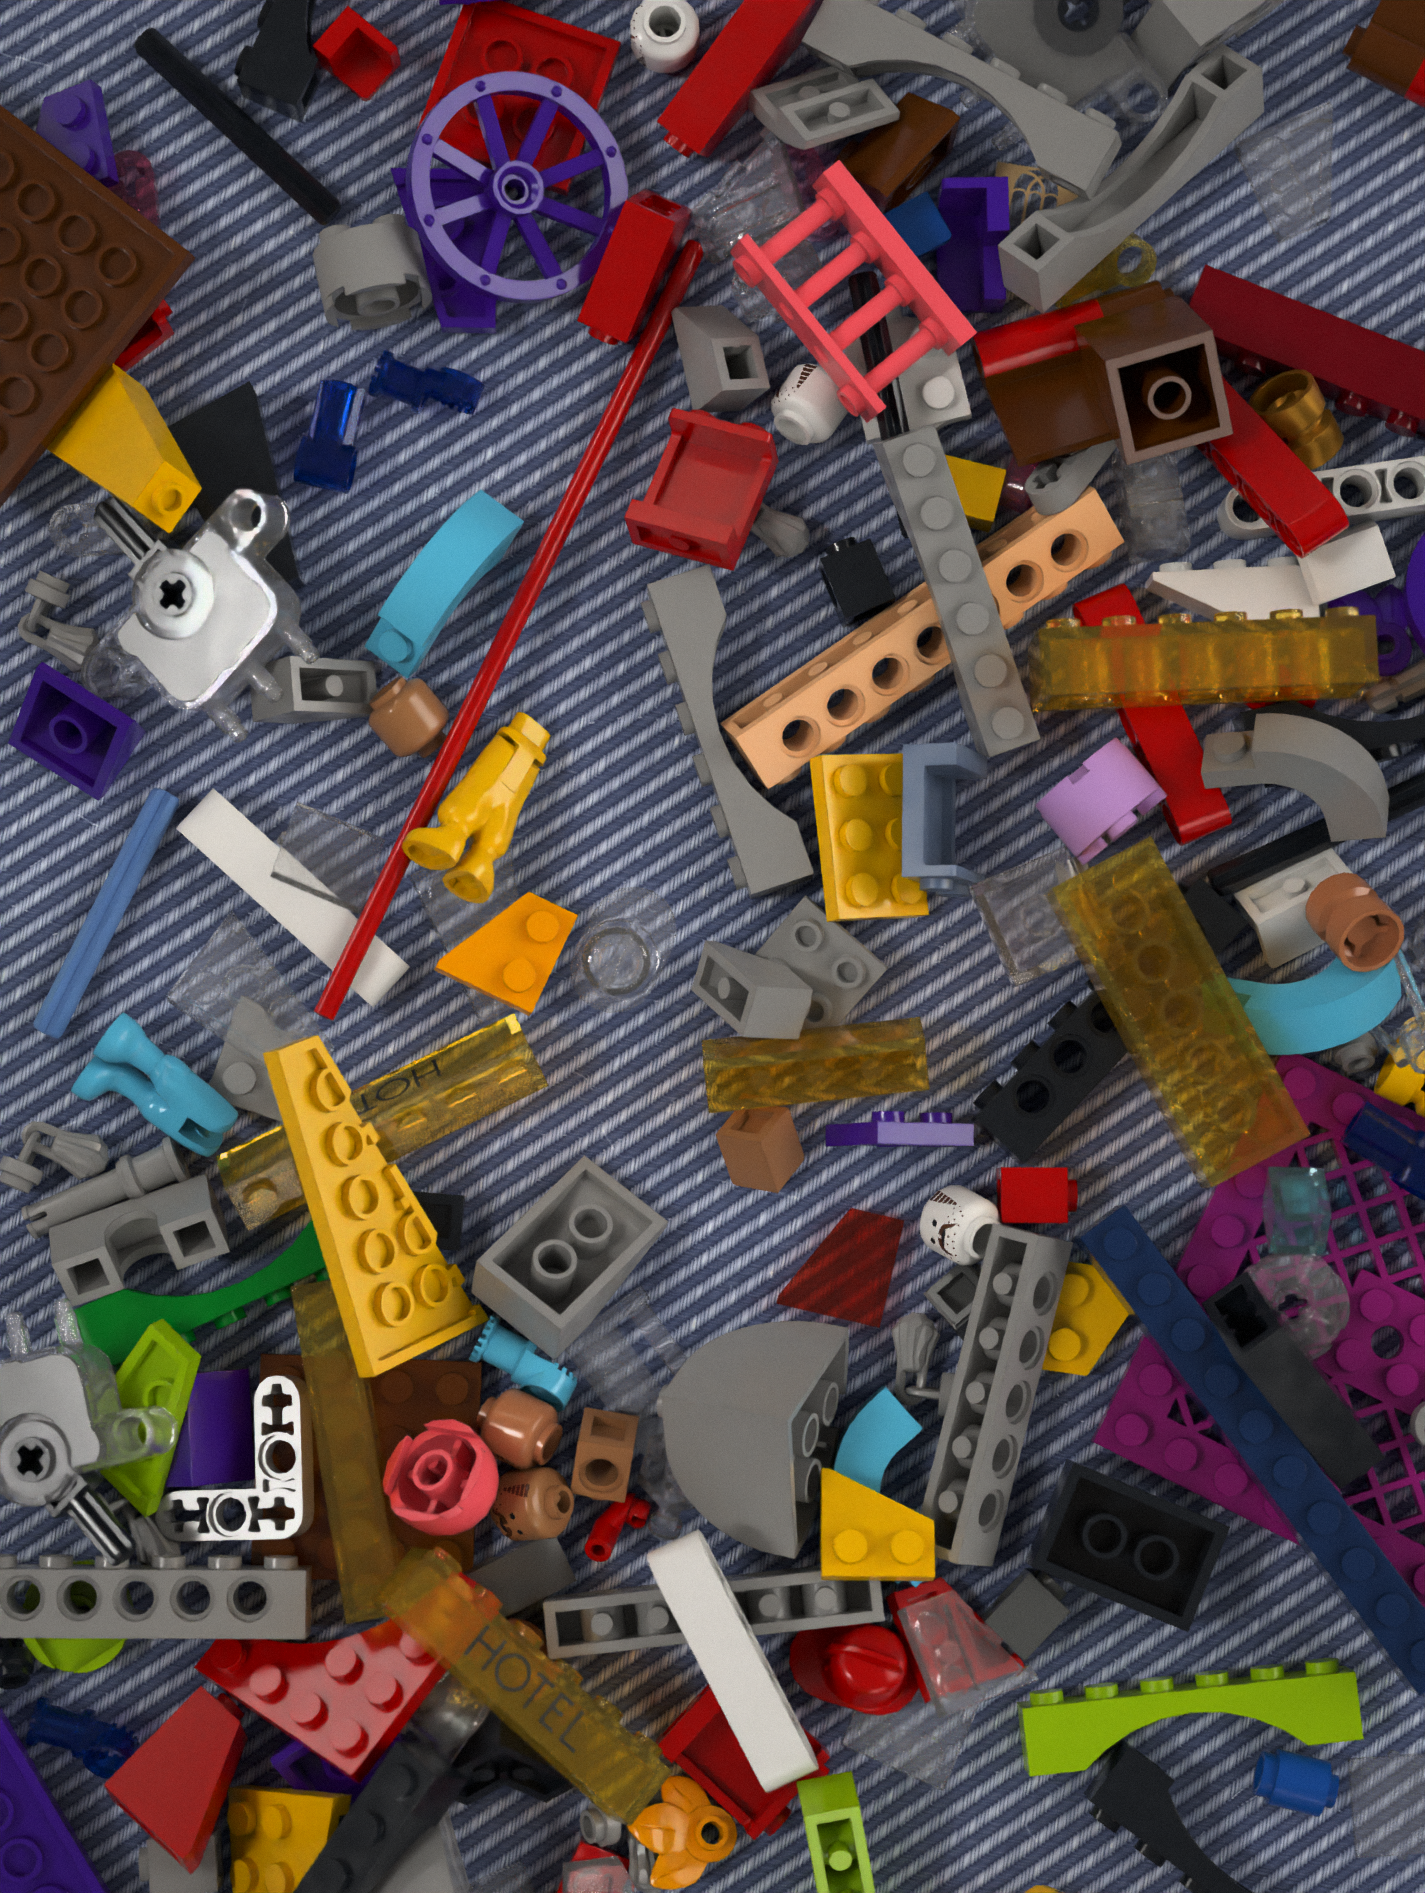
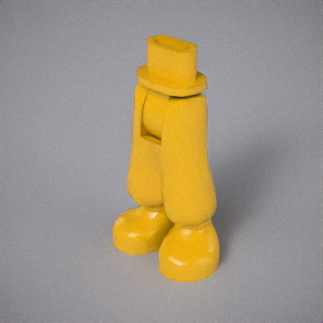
[402,712,551,904]

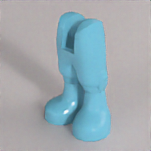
[71,1012,238,1157]

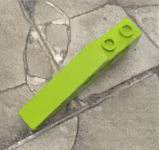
[797,1771,875,1893]

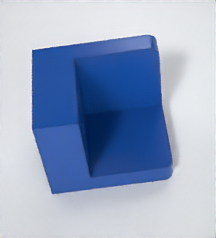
[883,191,951,259]

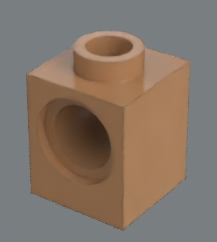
[570,1407,639,1503]

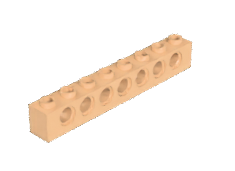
[720,485,1125,790]

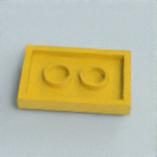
[809,753,929,922]

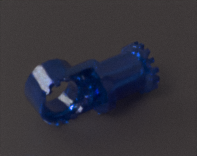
[368,350,485,415]
[26,1697,140,1779]

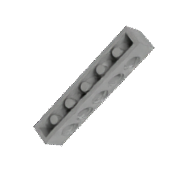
[920,1223,1073,1567]
[0,1554,312,1639]
[543,1565,885,1659]

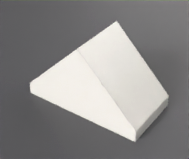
[1296,519,1396,606]

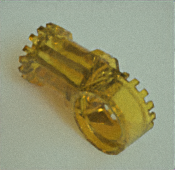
[1054,232,1157,308]

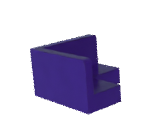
[935,177,1010,313]

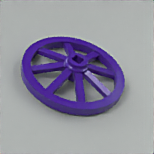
[406,71,628,303]

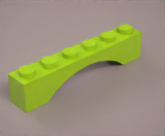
[1017,1658,1364,1777]

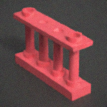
[730,160,977,423]

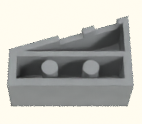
[1122,0,1285,99]

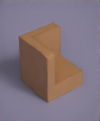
[715,1100,804,1193]

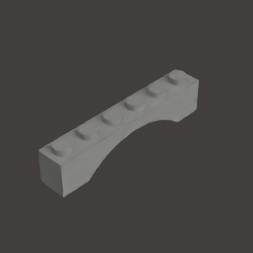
[802,0,1122,202]
[998,43,1264,313]
[873,425,1041,758]
[640,564,814,900]

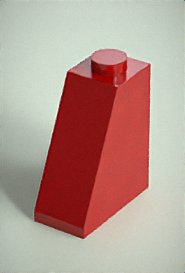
[577,188,694,345]
[104,1686,248,1875]

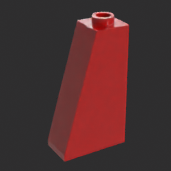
[656,0,823,159]

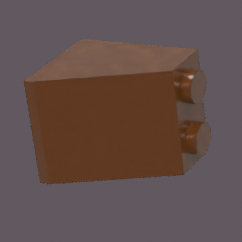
[1074,295,1233,465]

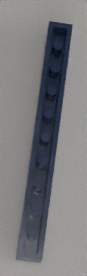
[1073,1204,1425,1696]

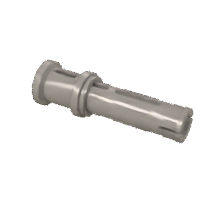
[21,1136,191,1240]

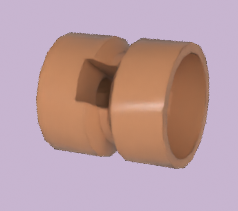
[1306,872,1404,973]

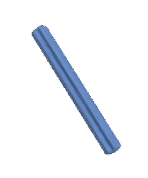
[33,787,179,1039]

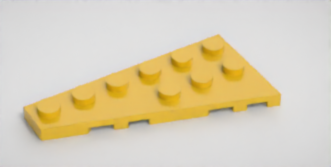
[262,1035,489,1378]
[227,1784,351,1893]

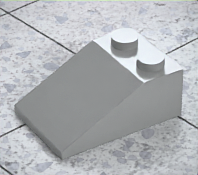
[471,1155,668,1360]

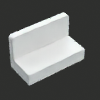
[1233,848,1353,968]

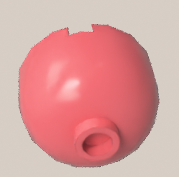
[383,1419,499,1536]

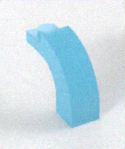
[364,490,524,679]
[1201,953,1401,1055]
[831,1385,923,1588]

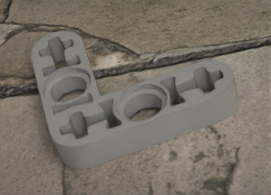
[155,1375,314,1541]

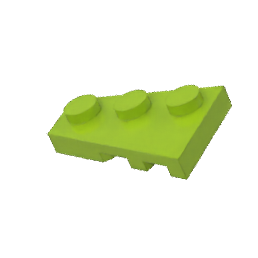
[92,1319,202,1518]

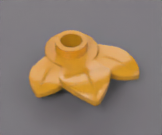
[627,1776,737,1890]

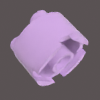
[1035,737,1168,866]

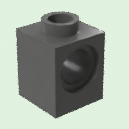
[980,1569,1071,1661]

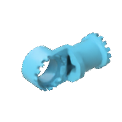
[469,1315,577,1412]

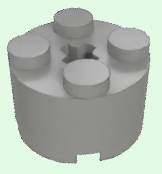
[312,214,432,330]

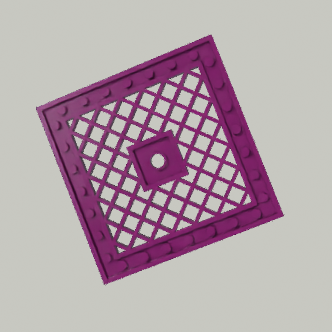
[1091,1054,1425,1608]

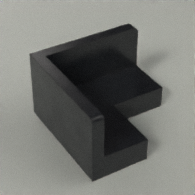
[426,1686,584,1806]

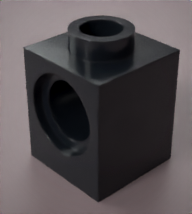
[818,537,895,628]

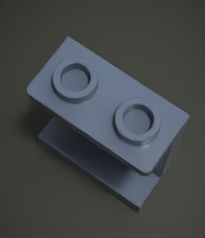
[902,742,987,897]

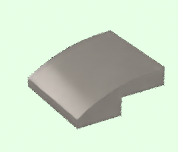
[748,66,900,150]

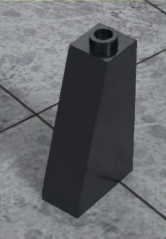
[168,381,304,611]
[1201,1271,1385,1490]

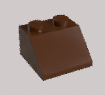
[834,92,960,214]

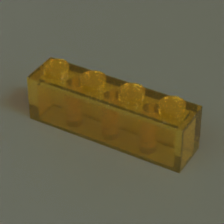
[702,1017,930,1113]

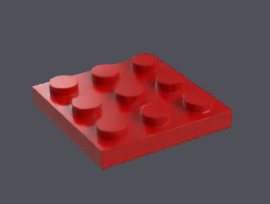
[416,0,621,197]

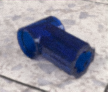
[293,379,367,494]
[1340,1101,1425,1201]

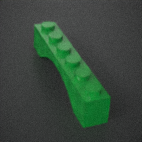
[70,1219,330,1374]

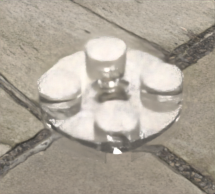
[1243,1250,1350,1359]

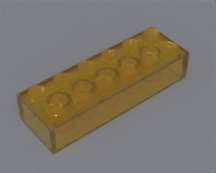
[1028,607,1379,712]
[1045,836,1311,1188]

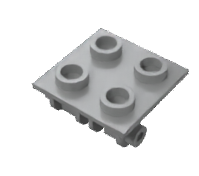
[755,895,889,1046]

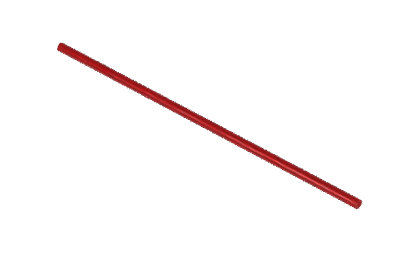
[313,240,707,1021]

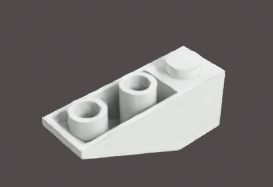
[1146,556,1320,641]

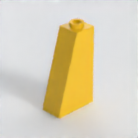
[47,363,202,534]

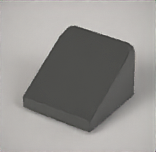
[923,1264,980,1341]

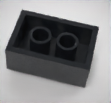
[1025,1459,1230,1632]

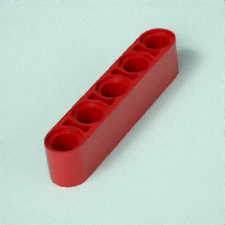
[1195,376,1349,559]
[1072,583,1232,846]

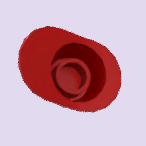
[789,1623,919,1716]

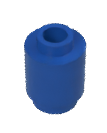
[1252,1749,1339,1817]

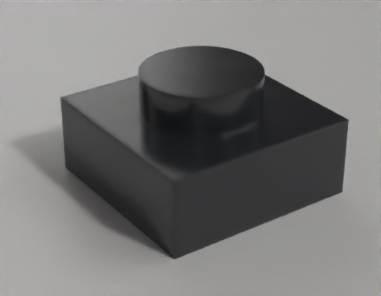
[412,1191,465,1251]

